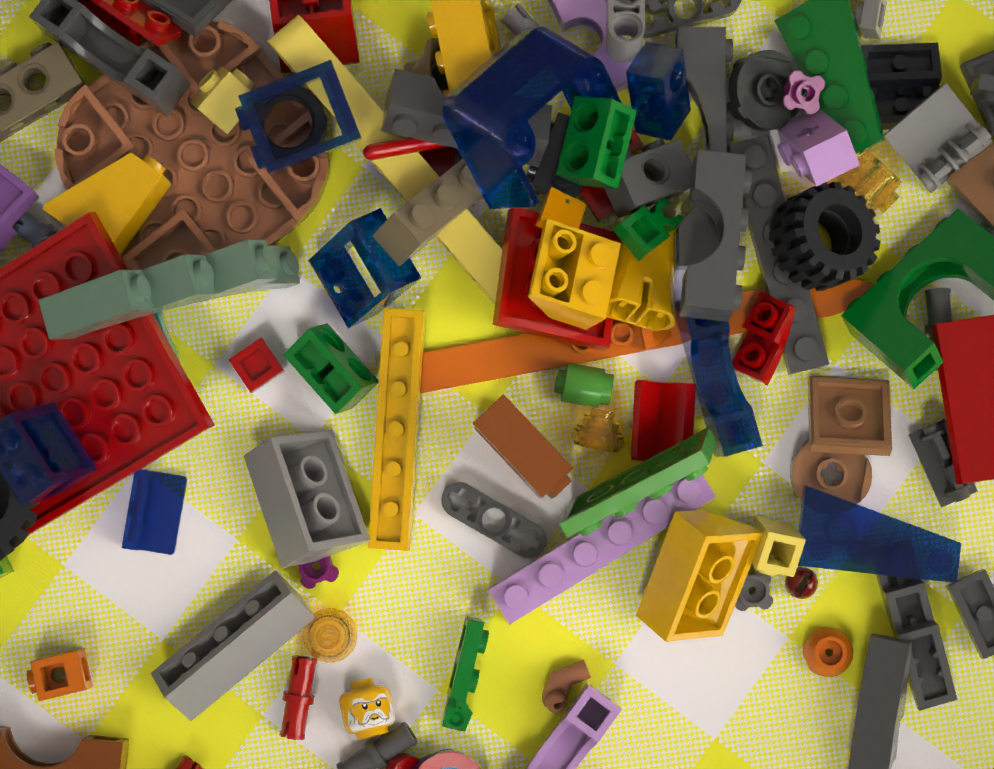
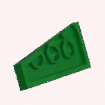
[774,0,885,156]

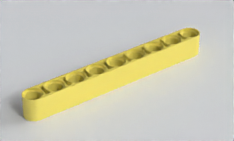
[267,15,502,305]

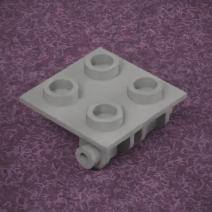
[883,83,993,193]

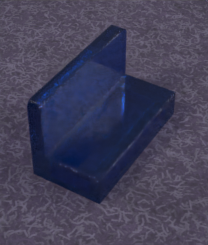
[121,469,188,555]

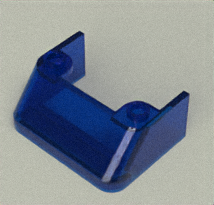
[442,26,622,209]

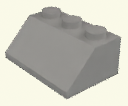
[244,429,370,568]

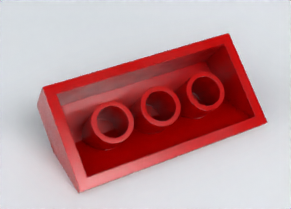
[931,315,994,485]

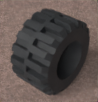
[769,182,881,291]

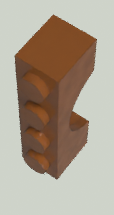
[0,726,129,769]

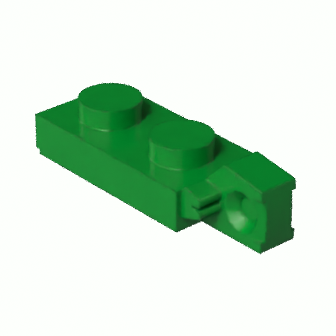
[441,616,489,731]

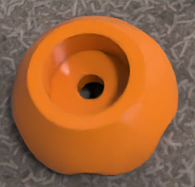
[803,627,853,677]

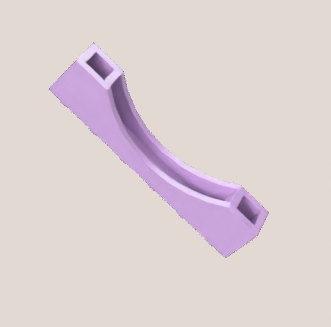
[488,475,716,625]

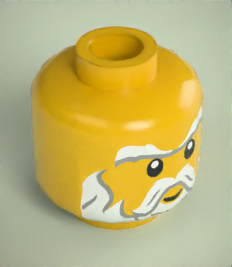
[339,678,395,740]

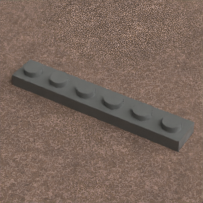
[727,135,829,375]

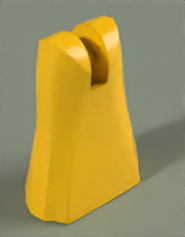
[606,228,676,331]

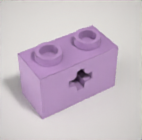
[777,108,860,187]

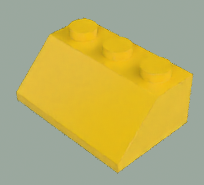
[427,0,512,112]
[636,510,764,642]

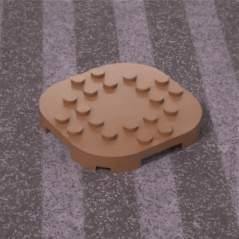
[54,20,329,270]

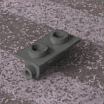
[908,419,978,508]

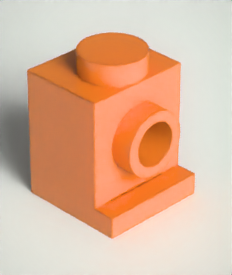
[27,648,93,701]

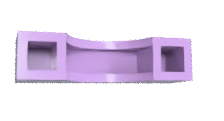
[525,682,622,769]

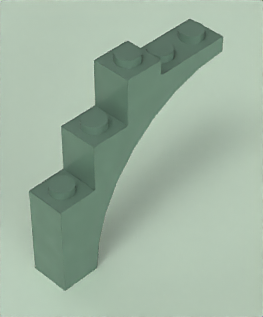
[38,239,300,340]

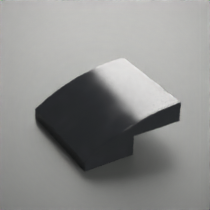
[860,43,942,130]

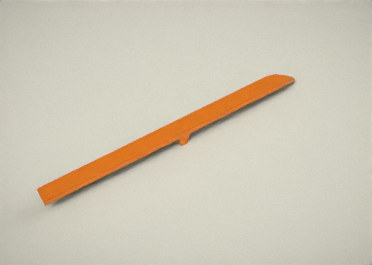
[420,279,874,394]

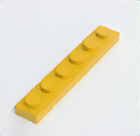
[368,308,425,551]

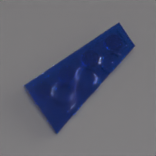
[798,485,961,583]

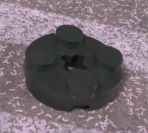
[728,50,804,131]

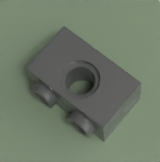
[604,139,692,218]

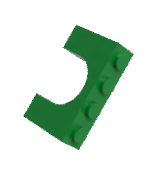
[841,208,994,389]

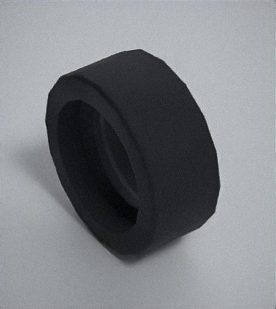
[249,84,327,164]

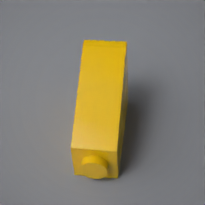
[42,153,172,255]

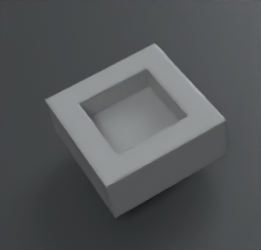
[855,0,887,40]

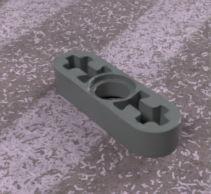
[643,0,741,38]
[441,482,547,558]

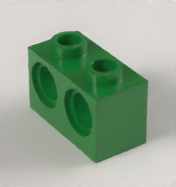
[556,96,637,189]
[283,323,379,415]

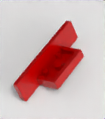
[77,0,182,46]

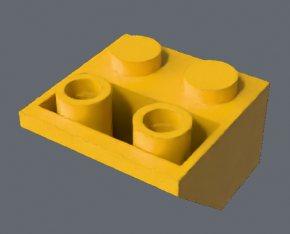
[528,218,621,330]

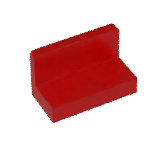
[631,380,696,461]

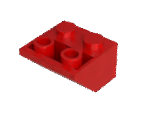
[269,0,360,73]

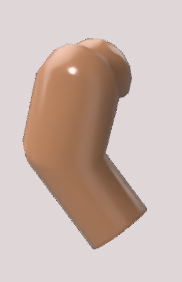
[542,660,591,713]

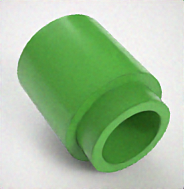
[554,363,614,408]

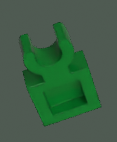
[613,199,682,261]

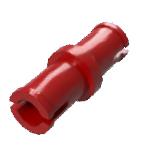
[279,655,318,740]

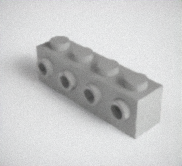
[151,570,316,721]

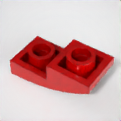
[730,291,795,386]

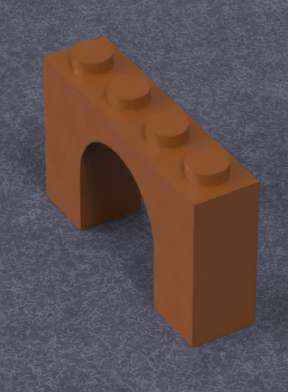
[473,394,573,499]

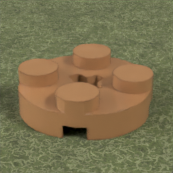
[790,441,872,514]

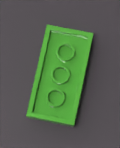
[559,427,717,538]

